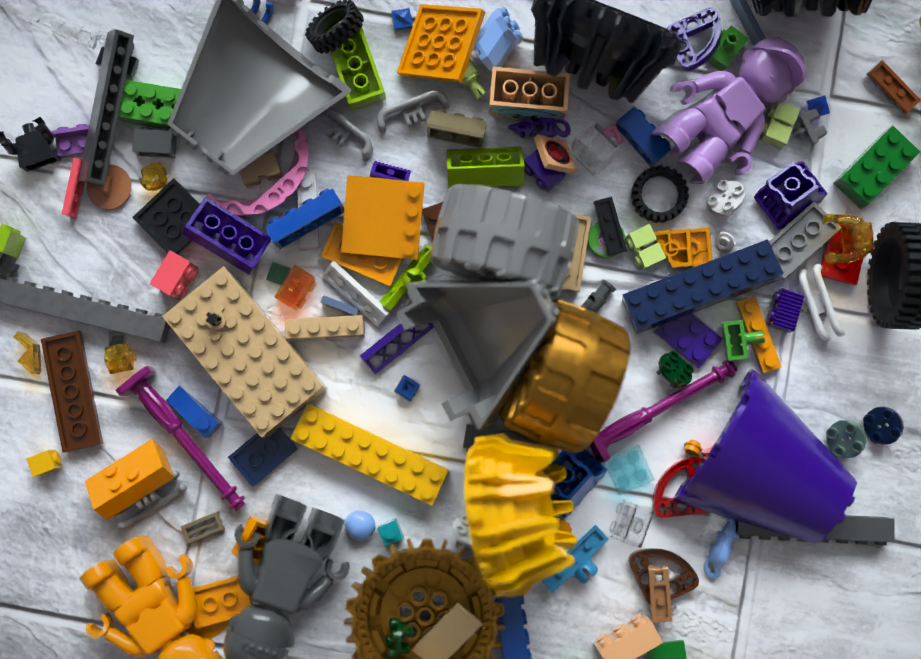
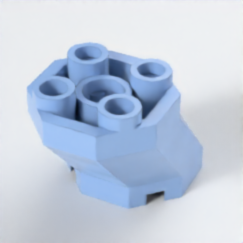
[474,7,524,71]

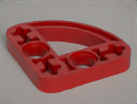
[652,457,706,518]

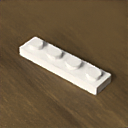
[297,173,319,249]
[322,261,390,327]

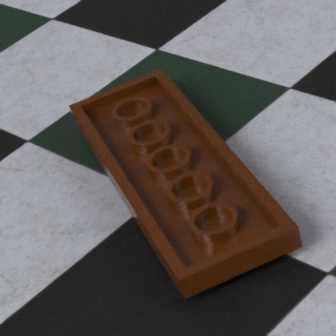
[41,331,103,453]

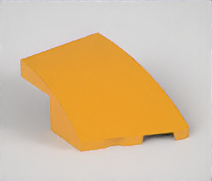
[654,227,713,268]

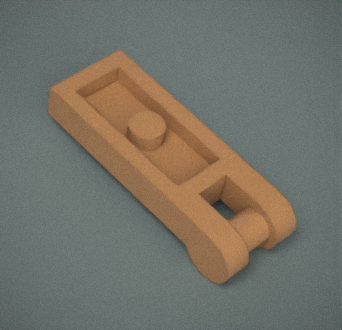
[647,564,672,623]

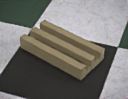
[181,511,225,545]

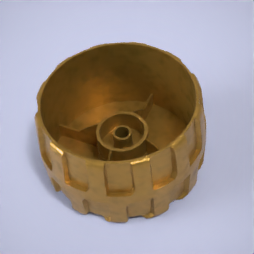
[500,299,631,454]

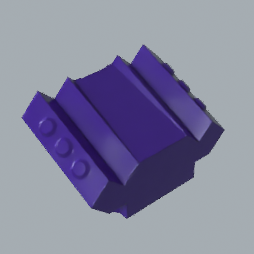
[754,161,828,230]

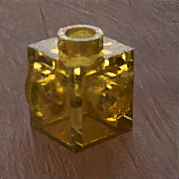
[104,343,136,374]

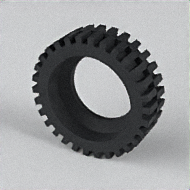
[867,222,921,330]

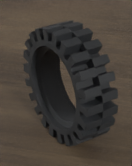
[305,0,364,54]

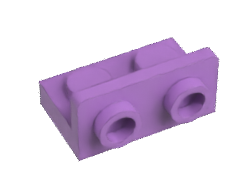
[51,124,89,158]

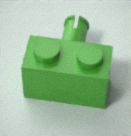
[707,26,749,71]
[721,320,765,361]

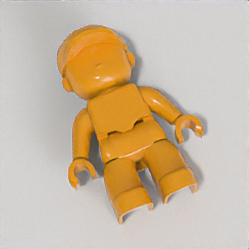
[79,535,223,659]

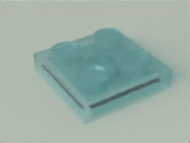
[605,444,655,496]

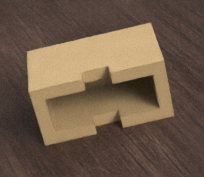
[240,151,283,189]

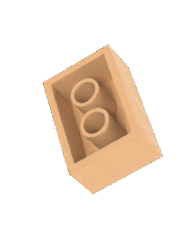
[594,614,663,659]

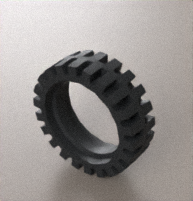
[631,165,689,223]

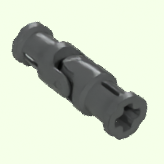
[581,279,616,313]

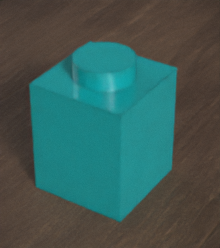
[377,518,404,546]

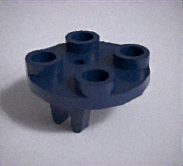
[863,406,904,445]

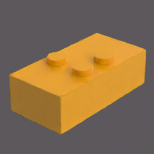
[85,439,175,520]

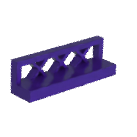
[360,323,435,375]

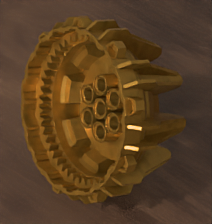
[344,538,505,659]

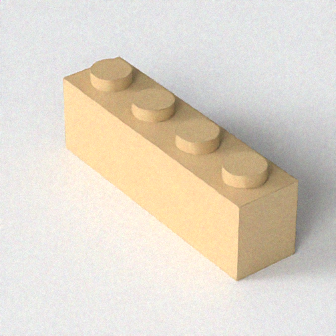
[285,315,365,341]

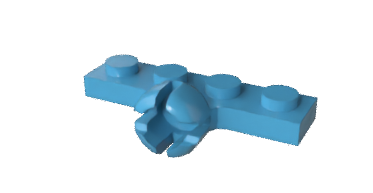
[541,525,609,593]

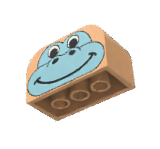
[488,67,570,122]

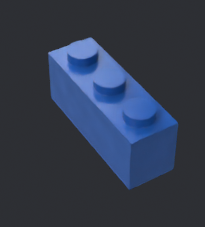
[615,106,671,167]

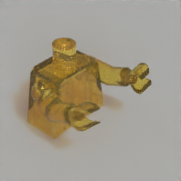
[822,214,874,264]

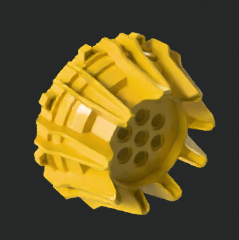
[464,433,577,597]

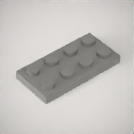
[769,202,842,281]

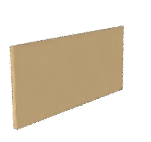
[412,603,483,659]

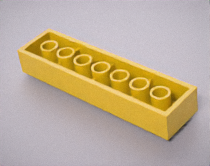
[290,403,449,506]

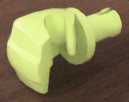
[460,58,487,100]

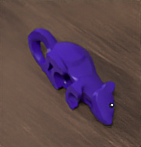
[508,118,571,138]

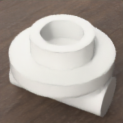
[715,230,736,251]

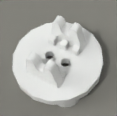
[707,180,746,216]
[451,515,473,553]

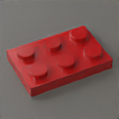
[820,221,870,286]

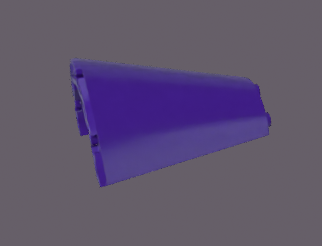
[672,369,857,544]

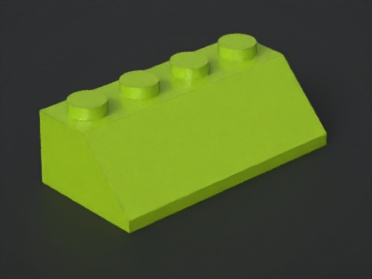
[446,146,525,189]

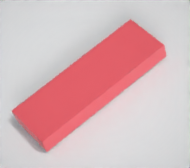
[62,158,84,219]

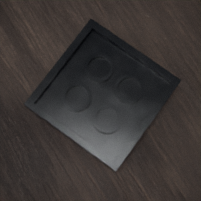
[132,178,200,255]

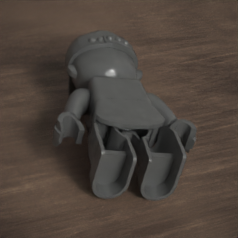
[223,494,350,659]

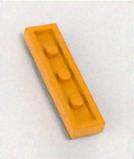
[735,295,782,374]

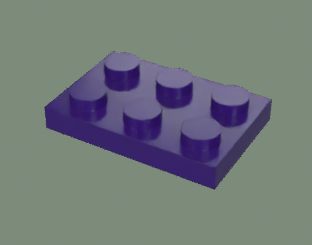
[654,314,723,368]

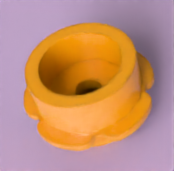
[684,440,703,456]

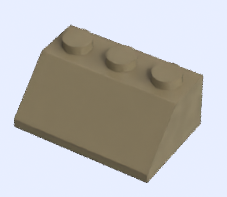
[426,109,487,148]

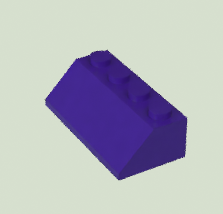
[183,196,271,275]

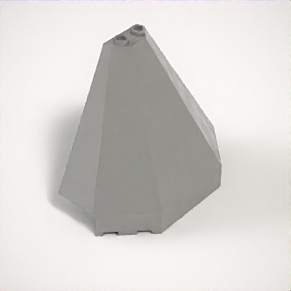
[396,280,559,430]

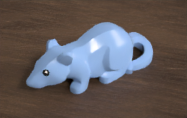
[704,519,738,579]

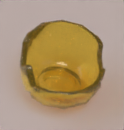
[139,162,169,191]

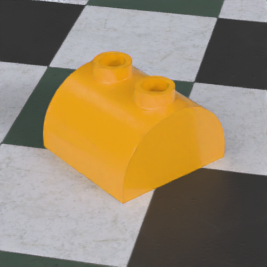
[231,515,267,564]

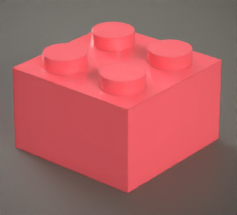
[149,250,199,300]

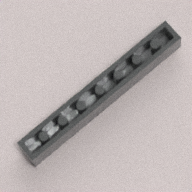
[78,29,134,186]
[735,515,895,545]

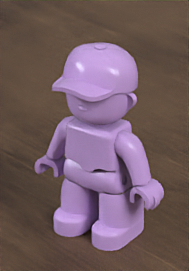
[651,37,806,184]

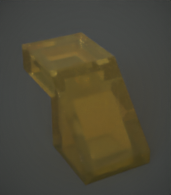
[13,331,42,375]

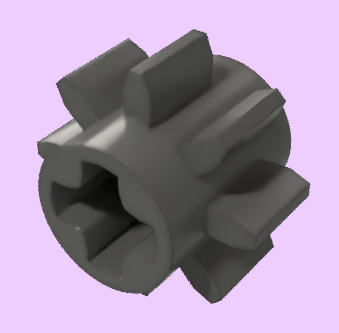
[0,254,20,277]

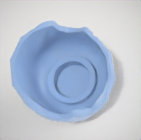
[344,510,375,541]

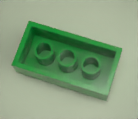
[833,126,920,209]

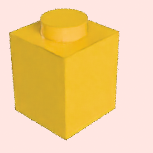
[26,449,62,477]

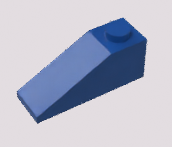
[166,386,223,438]

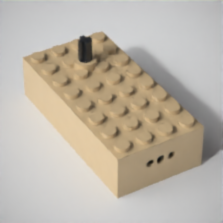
[162,266,328,438]

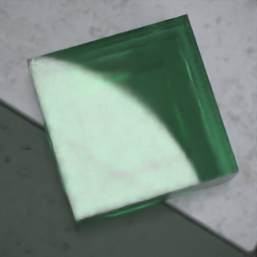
[266,262,291,287]

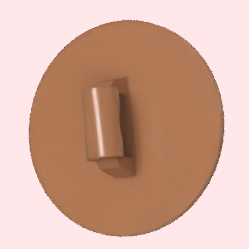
[87,165,132,209]

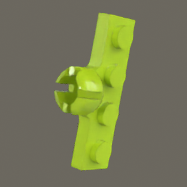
[379,244,432,311]

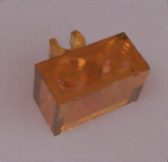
[274,265,317,311]

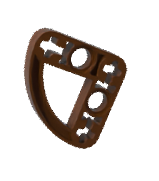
[628,548,699,604]

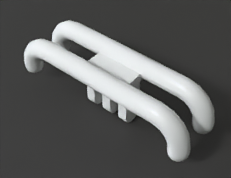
[798,264,845,341]

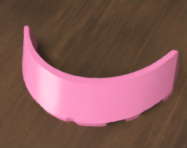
[206,128,309,215]

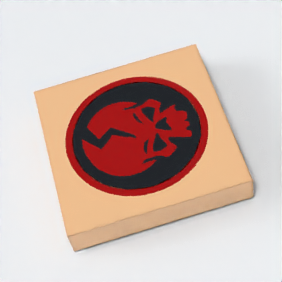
[534,134,578,174]

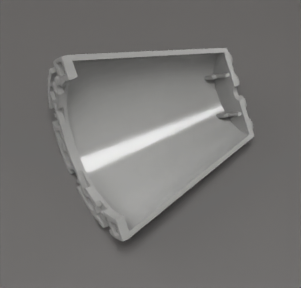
[168,0,352,175]

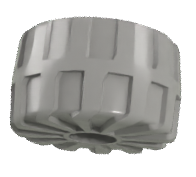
[430,184,579,297]

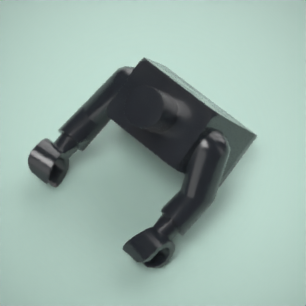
[0,117,61,172]

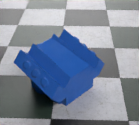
[550,449,607,518]

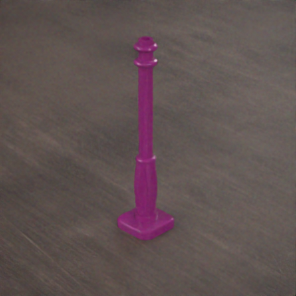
[589,360,737,463]
[115,366,245,511]

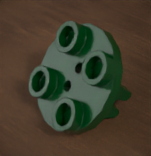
[656,351,694,388]
[385,618,414,659]

